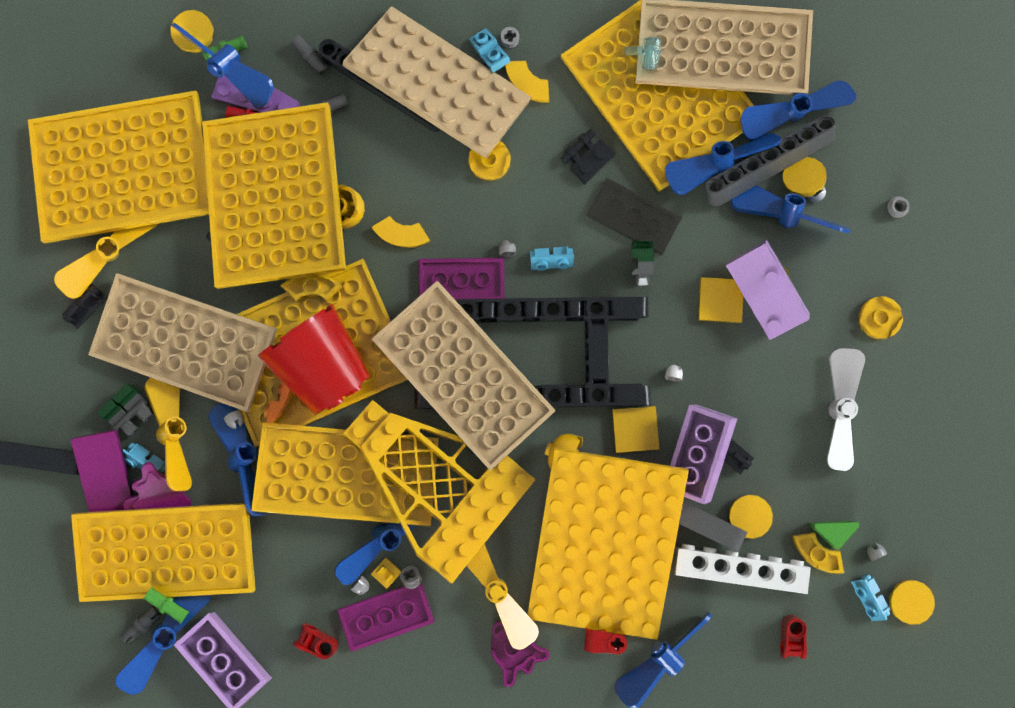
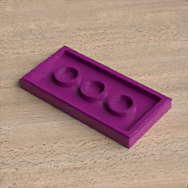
[418,258,505,299]
[70,429,133,512]
[337,581,435,652]

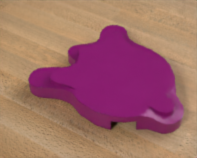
[123,462,191,510]
[490,621,550,687]

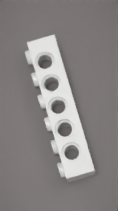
[672,544,811,594]

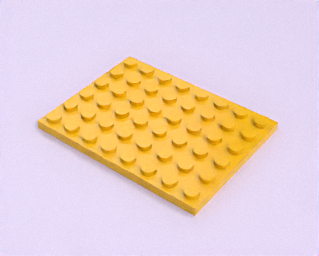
[561,0,754,192]
[28,91,209,244]
[202,102,346,289]
[237,259,408,447]
[527,448,689,640]

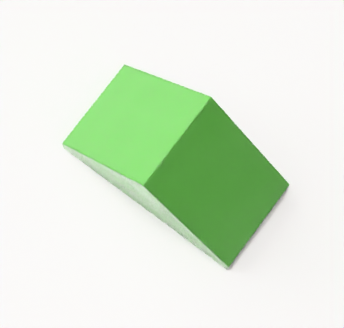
[809,521,859,550]

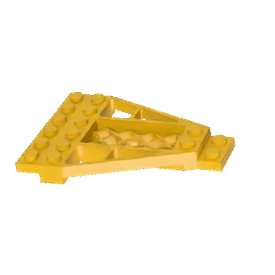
[343,400,535,584]

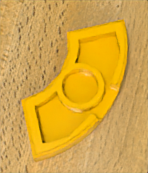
[505,61,549,103]
[372,216,430,248]
[280,274,343,302]
[792,532,844,574]

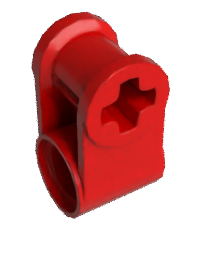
[780,614,807,659]
[293,623,339,660]
[584,627,627,655]

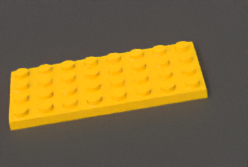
[251,422,439,526]
[71,503,256,602]

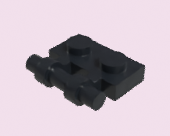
[560,129,616,185]

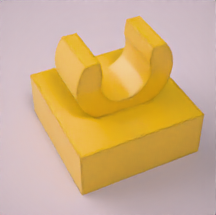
[371,557,401,589]

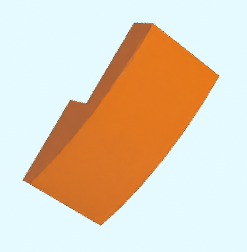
[264,383,293,423]

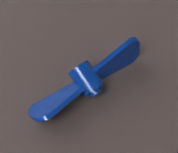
[171,23,274,108]
[740,81,856,140]
[665,133,781,195]
[731,185,851,233]
[208,403,267,516]
[334,502,439,585]
[116,595,211,695]
[615,612,712,708]

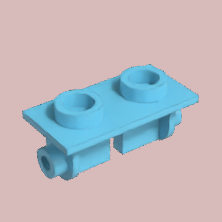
[530,246,574,271]
[122,443,165,474]
[851,574,890,621]

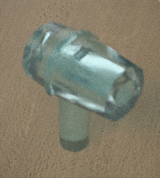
[625,37,662,70]

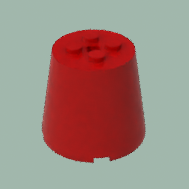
[258,304,370,415]

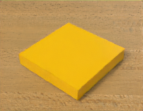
[698,277,743,323]
[612,406,659,453]

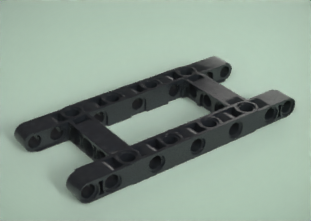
[414,297,651,409]

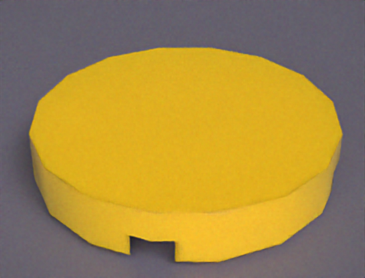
[171,10,214,53]
[468,141,511,181]
[783,157,827,197]
[858,296,903,339]
[728,495,773,539]
[889,580,935,625]

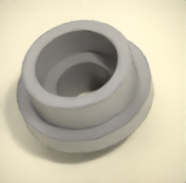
[887,196,909,218]

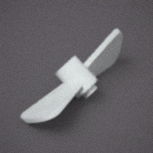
[827,348,865,471]

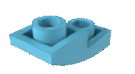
[469,28,510,73]

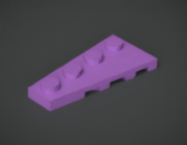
[212,75,300,113]

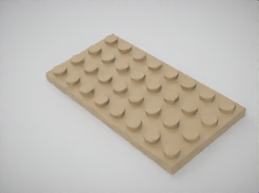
[635,0,813,95]
[343,6,531,158]
[88,273,278,412]
[372,281,556,470]

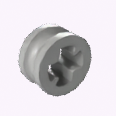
[501,27,519,49]
[400,566,422,589]

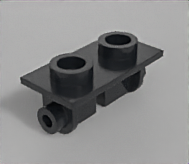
[62,283,108,329]
[724,439,754,475]

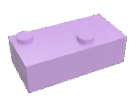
[726,239,810,340]
[670,404,738,504]
[174,612,272,708]

